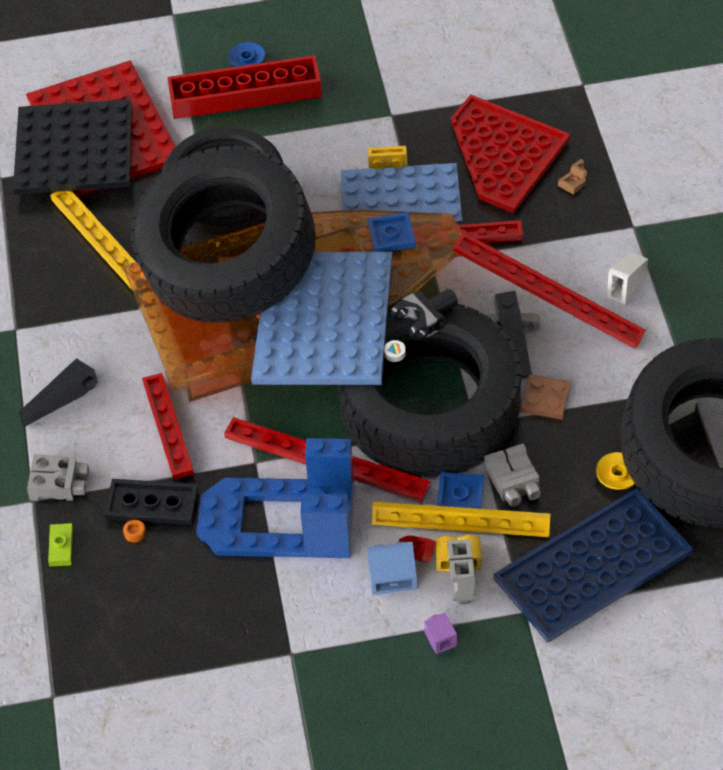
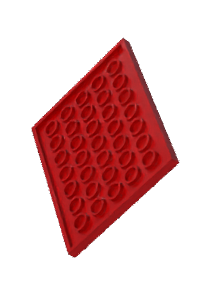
[26,60,176,197]

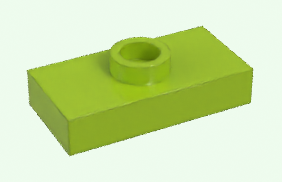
[48,523,73,567]

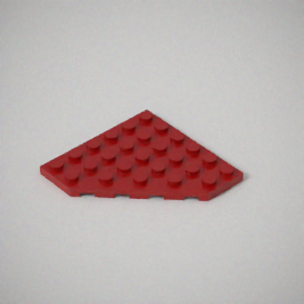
[451,94,570,214]

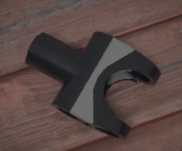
[391,289,458,341]

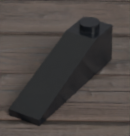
[494,291,532,378]
[19,358,98,426]

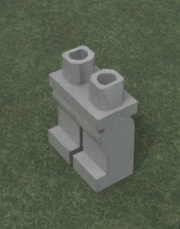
[485,444,540,507]
[27,454,89,501]
[447,539,476,604]

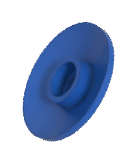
[228,42,265,67]

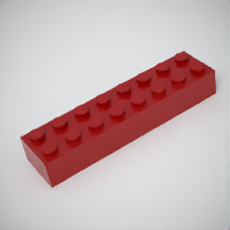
[167,55,322,119]

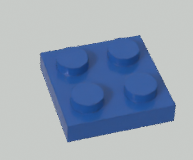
[368,212,416,252]
[437,472,484,509]

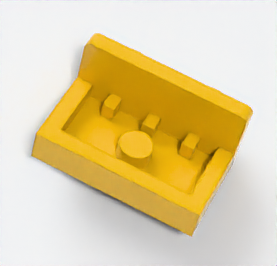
[368,146,407,170]

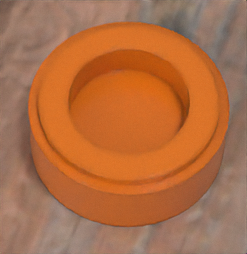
[123,520,146,542]

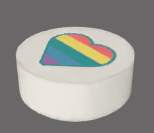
[384,340,406,362]

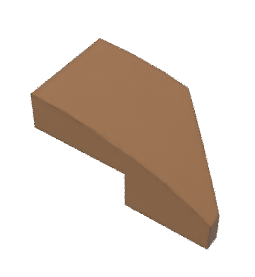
[558,159,587,194]

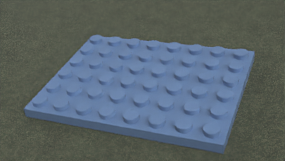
[251,252,392,385]

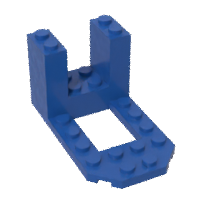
[196,438,355,558]

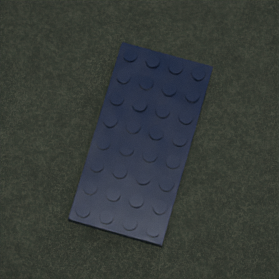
[493,488,693,643]

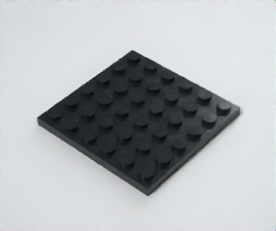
[13,99,132,195]

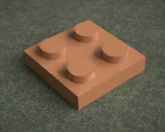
[521,374,571,420]

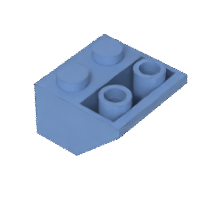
[367,542,417,595]

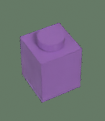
[424,613,457,654]

